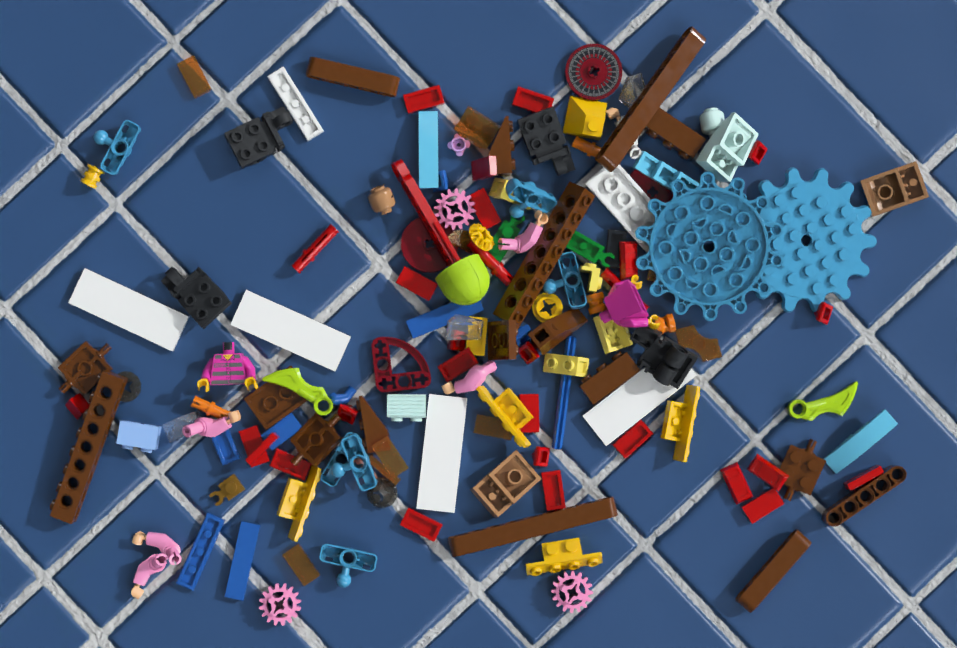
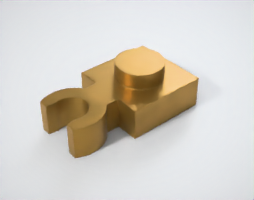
[209,474,245,506]

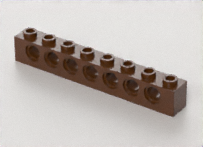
[493,181,595,329]
[50,370,128,524]

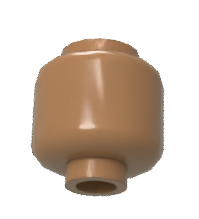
[368,185,396,215]

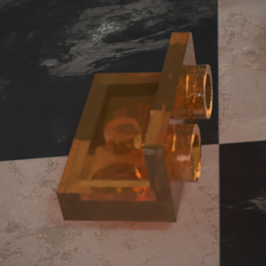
[454,106,501,149]

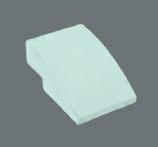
[696,112,758,182]

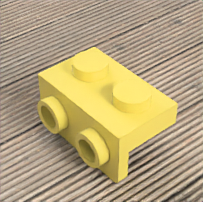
[579,263,602,294]
[593,316,633,354]

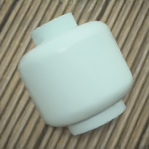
[700,108,725,137]

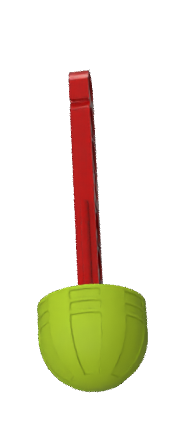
[391,159,490,305]

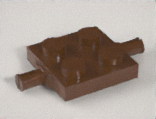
[58,341,113,395]
[290,413,342,467]
[779,439,826,501]

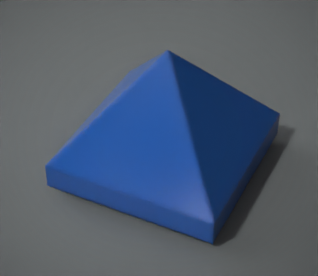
[433,170,449,193]

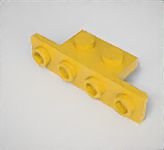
[660,385,700,462]
[476,386,534,448]
[277,465,322,542]
[525,538,603,576]

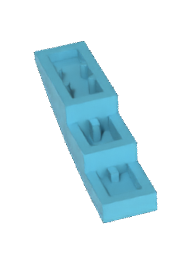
[419,111,439,188]
[633,151,700,191]
[824,409,898,474]

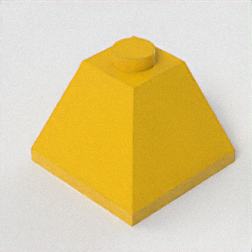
[563,96,607,141]

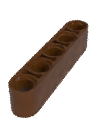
[305,57,400,97]
[822,465,907,527]
[735,529,812,613]

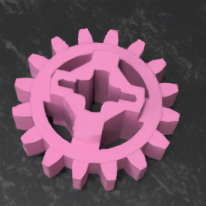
[434,188,476,230]
[551,570,593,613]
[259,583,301,626]

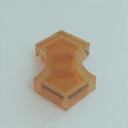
[675,325,722,362]

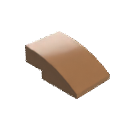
[861,161,929,217]
[470,450,542,519]

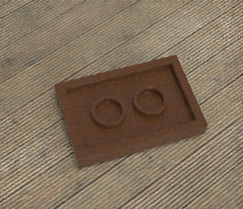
[488,320,518,360]
[244,365,308,430]

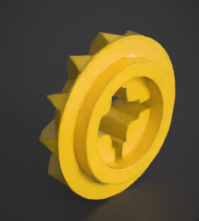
[469,223,494,251]
[532,293,563,322]

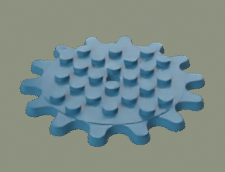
[755,167,877,313]
[635,171,784,321]

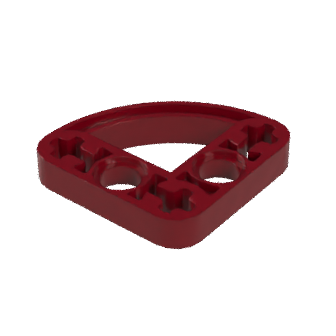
[372,337,431,392]

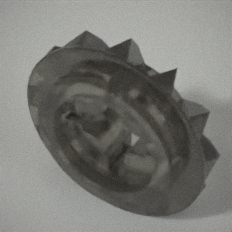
[118,371,142,402]
[367,477,398,508]

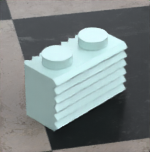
[387,394,426,421]

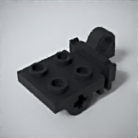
[224,106,293,169]
[517,106,576,176]
[161,267,232,329]
[630,327,698,389]

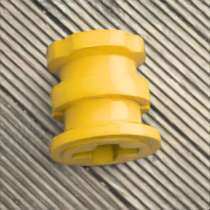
[80,164,105,189]

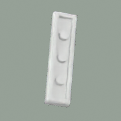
[267,67,324,141]

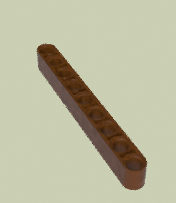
[595,26,706,172]
[448,496,618,557]

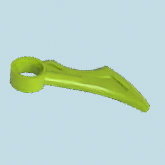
[262,368,333,416]
[787,381,858,421]

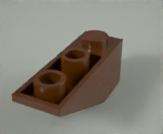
[488,116,516,176]
[528,309,588,356]
[356,395,391,453]

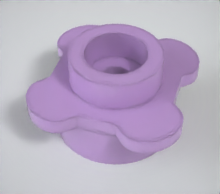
[447,133,470,156]

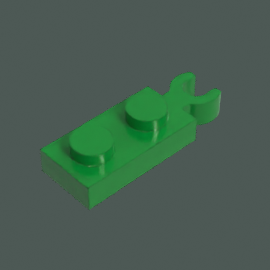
[489,216,525,262]
[566,230,615,268]

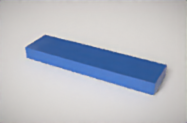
[406,301,484,339]
[176,512,225,591]
[224,521,261,601]

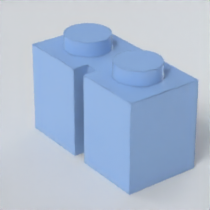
[116,420,162,453]

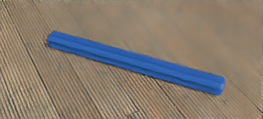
[552,336,577,450]

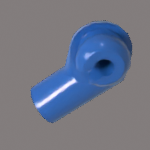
[328,385,357,406]

